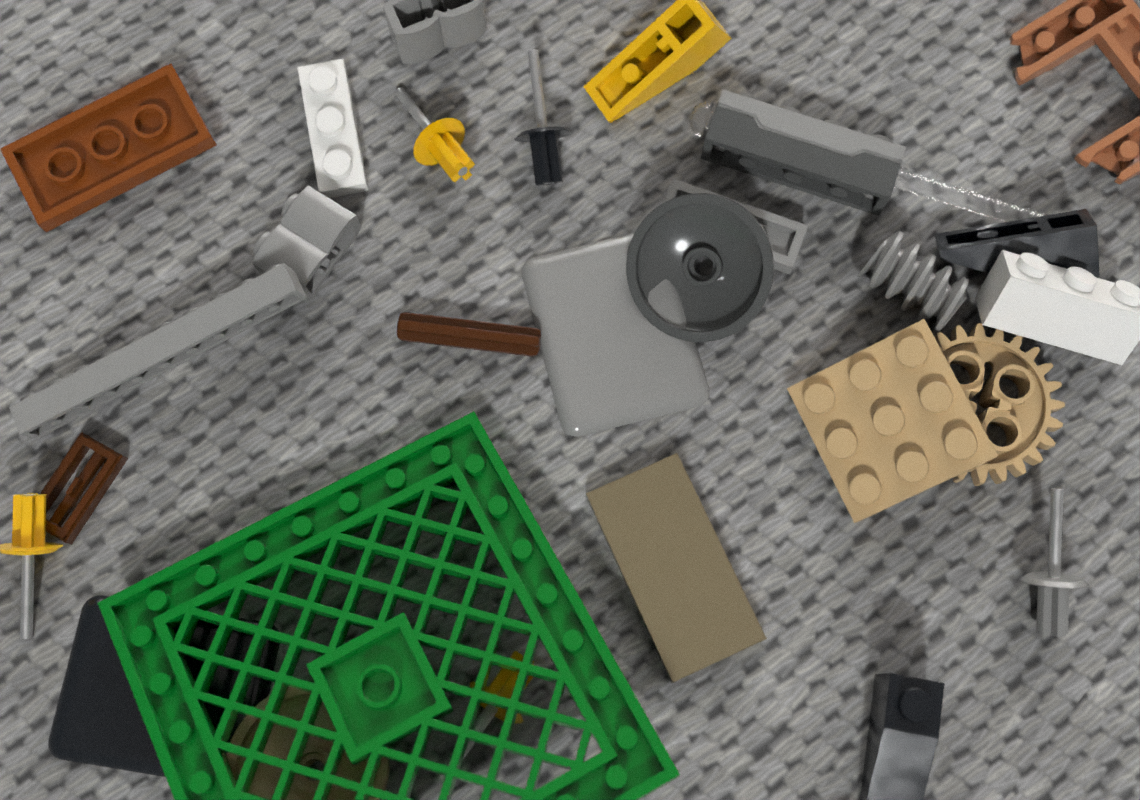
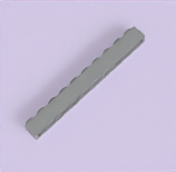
[9,263,307,439]

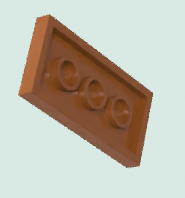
[0,63,217,232]

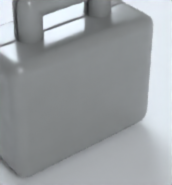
[522,233,710,437]

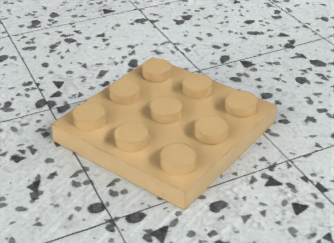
[787,319,998,523]

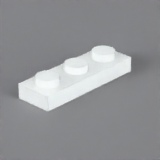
[298,59,368,198]

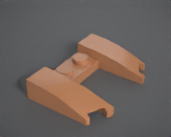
[1010,0,1140,185]

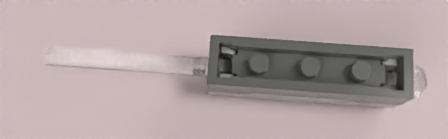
[689,89,1048,222]

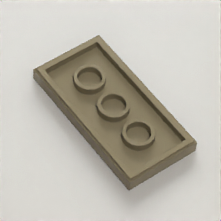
[586,453,767,683]

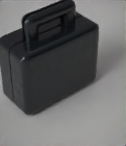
[48,595,280,777]

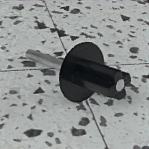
[514,49,573,186]

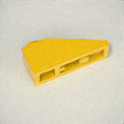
[583,0,732,123]

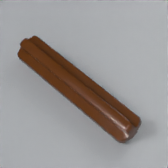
[397,312,541,357]

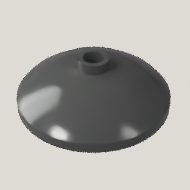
[626,193,774,342]

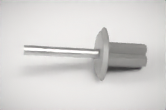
[1019,488,1089,637]

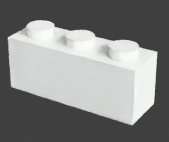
[975,250,1140,365]

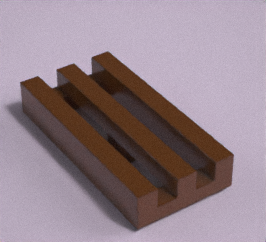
[40,432,128,545]

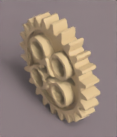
[934,323,1065,486]

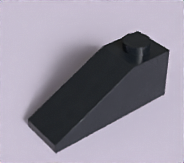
[935,209,1100,278]
[860,673,945,800]

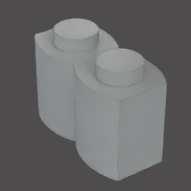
[383,0,487,64]
[252,185,362,303]

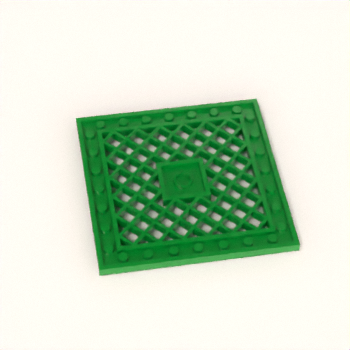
[98,411,680,800]

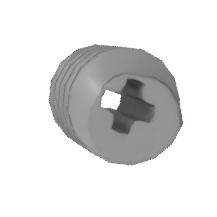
[857,231,969,334]

